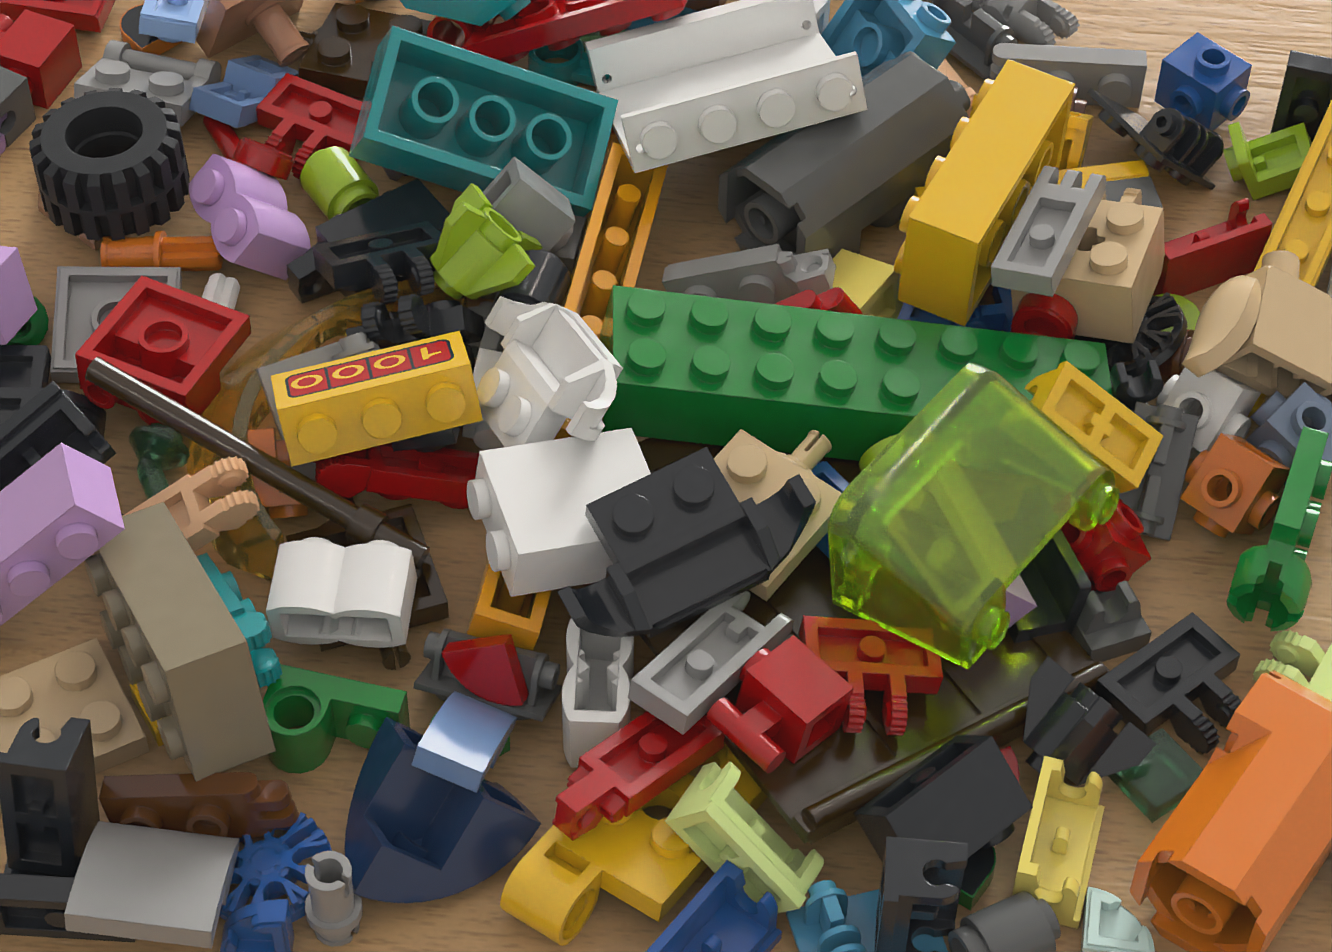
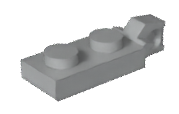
[662,244,836,304]

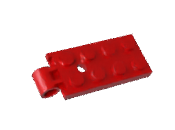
[427,0,688,64]

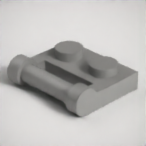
[74,40,221,127]

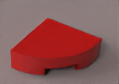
[441,634,529,706]

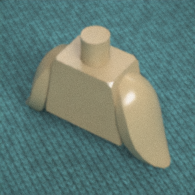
[1181,250,1332,402]

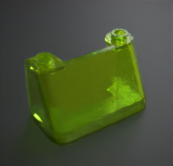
[828,363,1120,670]

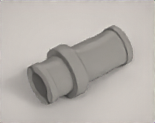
[305,851,363,947]

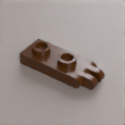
[98,772,299,838]

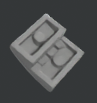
[64,821,239,949]

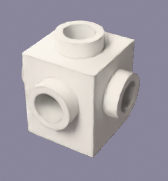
[1156,367,1261,459]

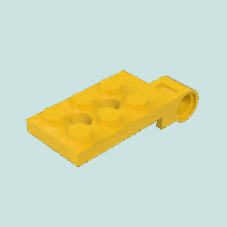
[500,743,767,946]

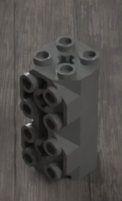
[718,51,970,258]

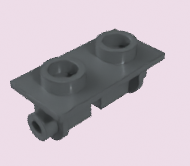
[928,0,1018,80]
[1114,402,1199,541]
[413,628,562,722]

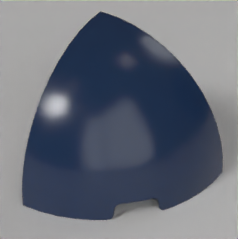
[344,717,541,903]

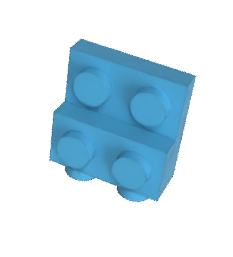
[821,0,956,77]

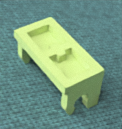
[665,761,824,913]

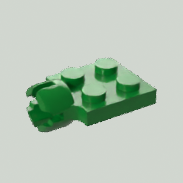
[1226,426,1332,632]

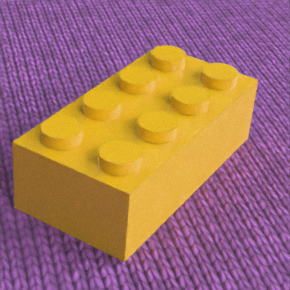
[894,59,1075,326]

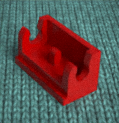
[1153,198,1273,297]

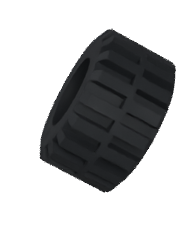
[29,88,190,241]

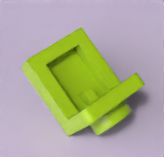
[1223,122,1311,201]

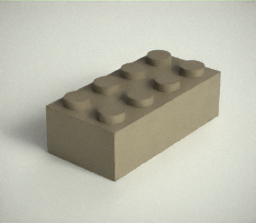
[84,502,276,782]

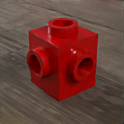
[1050,481,1152,592]

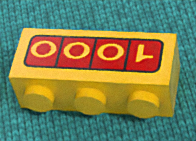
[271,331,483,467]

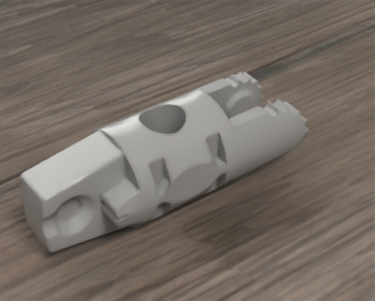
[970,0,1080,46]

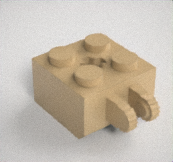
[1011,188,1165,344]

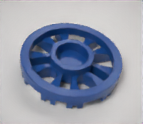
[219,812,332,922]

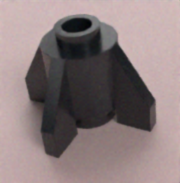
[1023,656,1157,786]

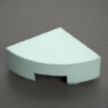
[1080,886,1155,952]

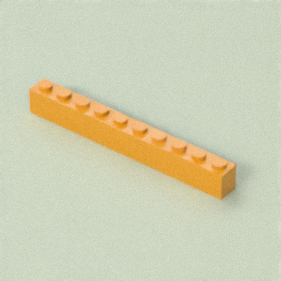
[466,142,668,651]

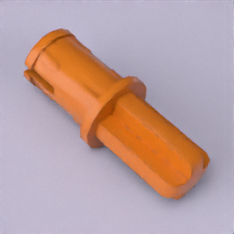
[100,231,224,271]

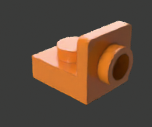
[247,427,308,519]

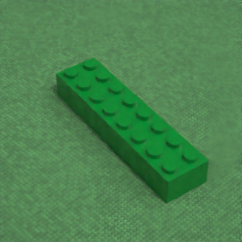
[600,285,1113,485]

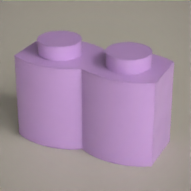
[189,154,311,280]

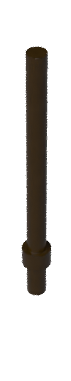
[85,357,430,570]

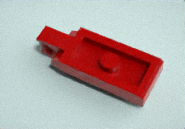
[552,711,725,841]

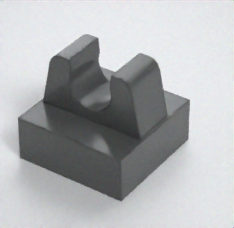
[1071,581,1152,662]

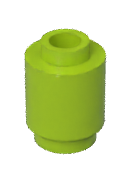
[300,146,379,220]

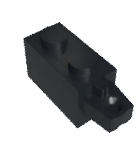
[287,178,450,311]

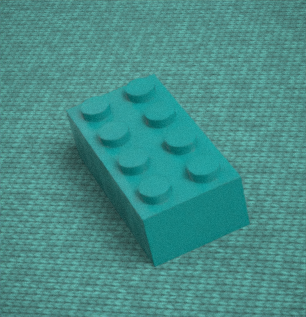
[349,25,618,217]

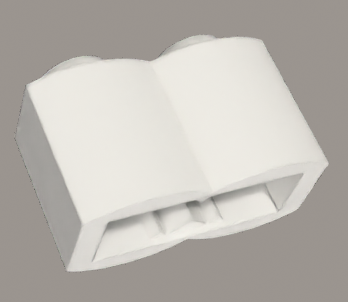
[266,537,417,648]
[562,617,634,768]

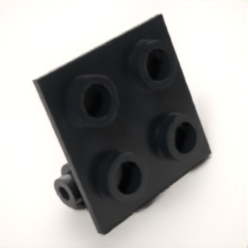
[1087,88,1224,190]

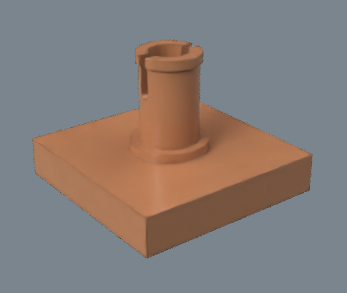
[196,0,310,67]

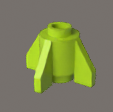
[430,183,543,300]

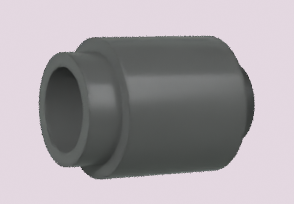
[948,891,1061,952]

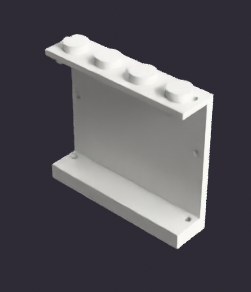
[585,0,868,173]

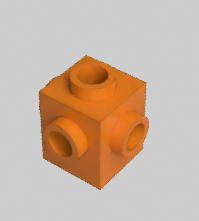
[1180,433,1290,538]

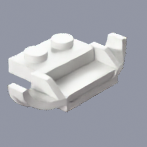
[477,296,623,447]

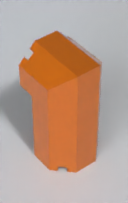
[1129,670,1332,952]

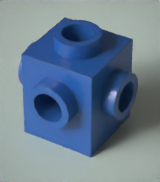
[1154,32,1252,131]

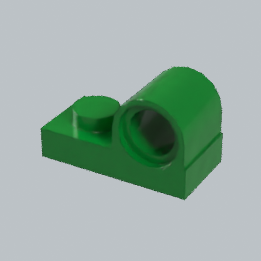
[262,664,410,774]

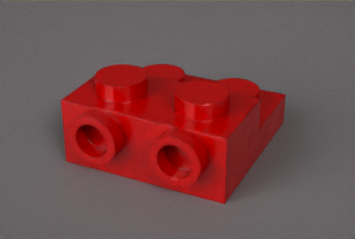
[75,276,251,430]

